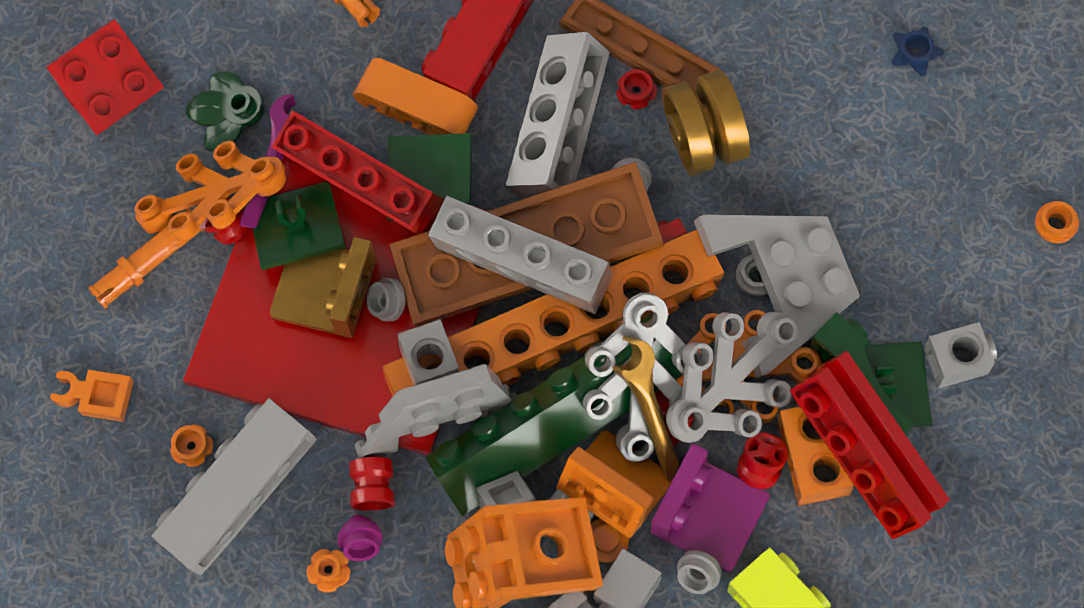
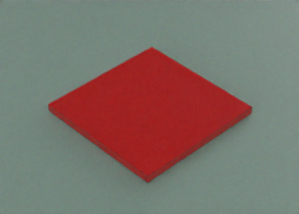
[183,155,489,456]

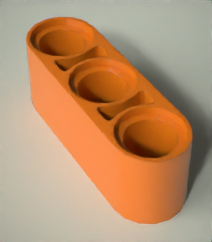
[352,58,478,135]

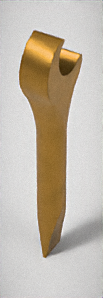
[613,336,680,481]

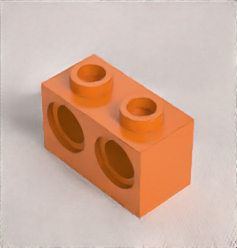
[777,407,854,506]

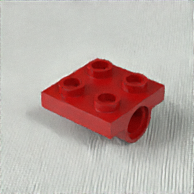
[45,19,164,136]

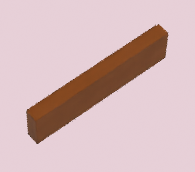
[559,0,720,92]

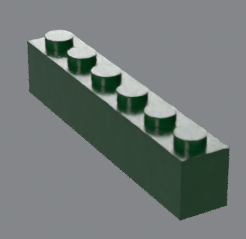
[425,314,684,516]

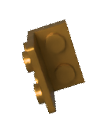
[270,237,377,338]

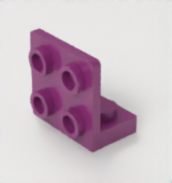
[651,443,770,573]

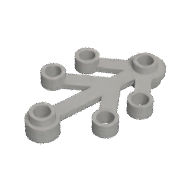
[582,292,701,462]
[666,312,798,442]

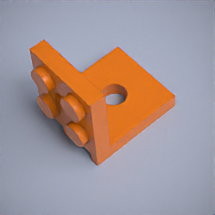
[445,497,603,608]

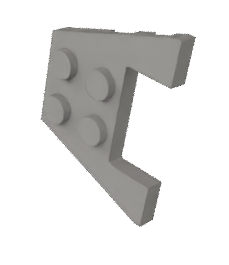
[694,214,860,379]
[354,364,517,459]

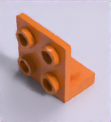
[556,430,674,539]

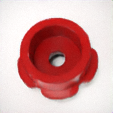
[616,69,657,110]

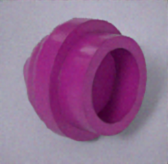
[337,514,383,561]

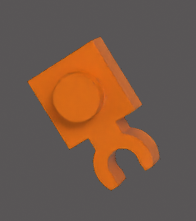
[50,369,134,422]

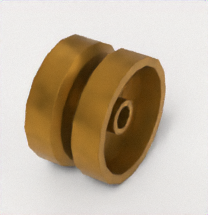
[662,69,750,176]

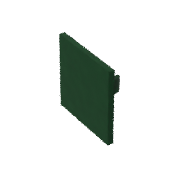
[387,133,472,221]
[252,181,346,270]
[866,341,932,427]

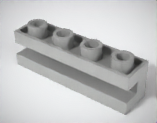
[151,398,317,575]

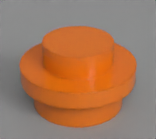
[591,519,629,563]

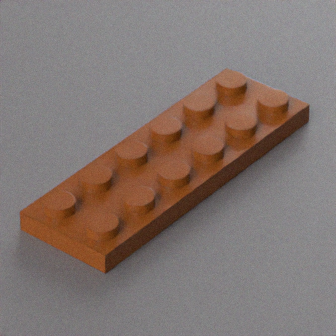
[389,162,664,328]

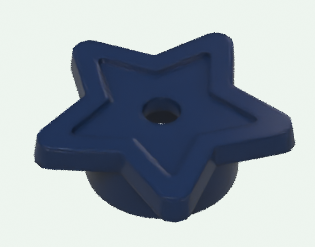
[891,27,944,76]

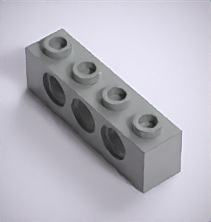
[506,32,610,199]
[428,196,613,314]

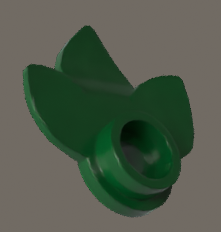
[185,72,264,150]

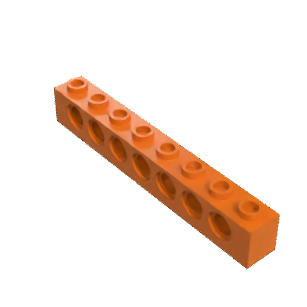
[383,229,724,396]

